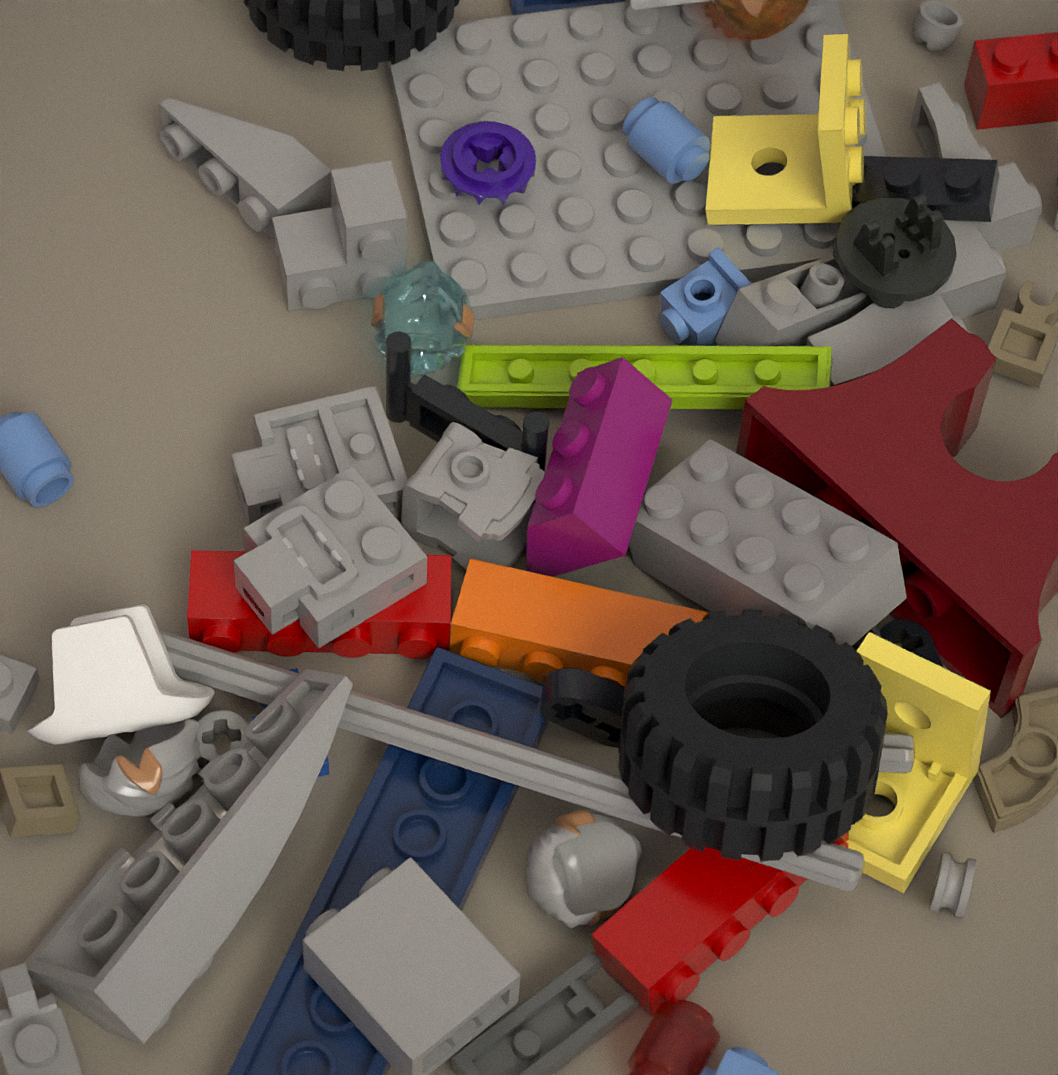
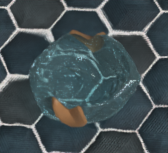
[370,261,474,376]

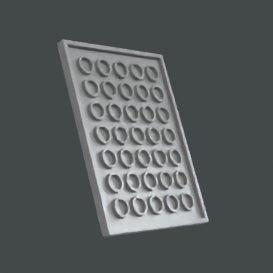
[386,0,906,324]

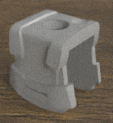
[401,422,545,572]

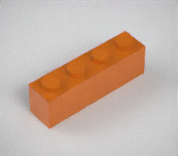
[450,558,710,687]

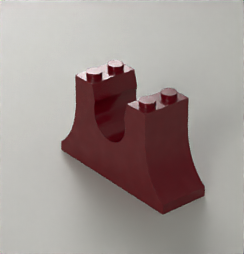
[736,318,1058,719]

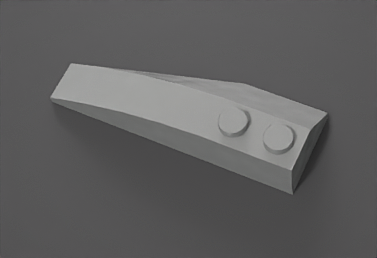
[25,669,353,1044]

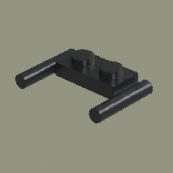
[386,331,549,472]

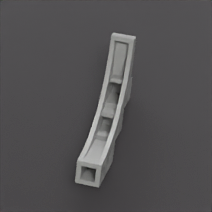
[806,82,1042,386]

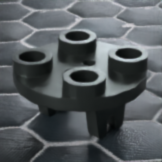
[832,193,957,308]

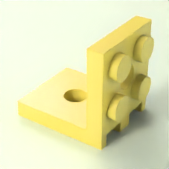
[706,34,866,225]
[846,632,991,894]

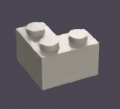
[272,160,407,311]

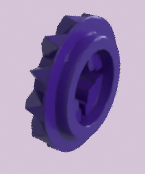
[440,121,536,205]

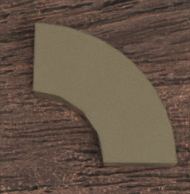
[973,686,1058,833]

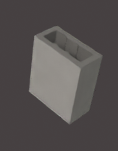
[303,857,521,1075]

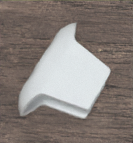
[26,604,215,745]

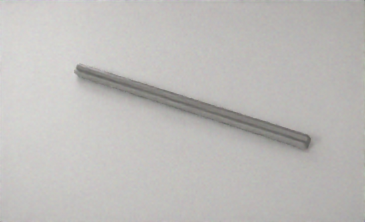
[158,629,864,891]

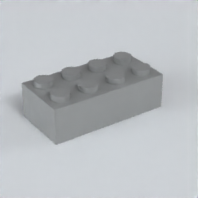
[629,439,907,646]

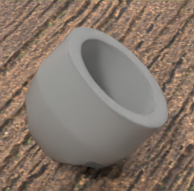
[913,1,963,51]

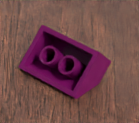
[526,357,672,577]

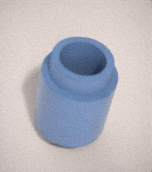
[622,97,710,184]
[0,412,74,507]

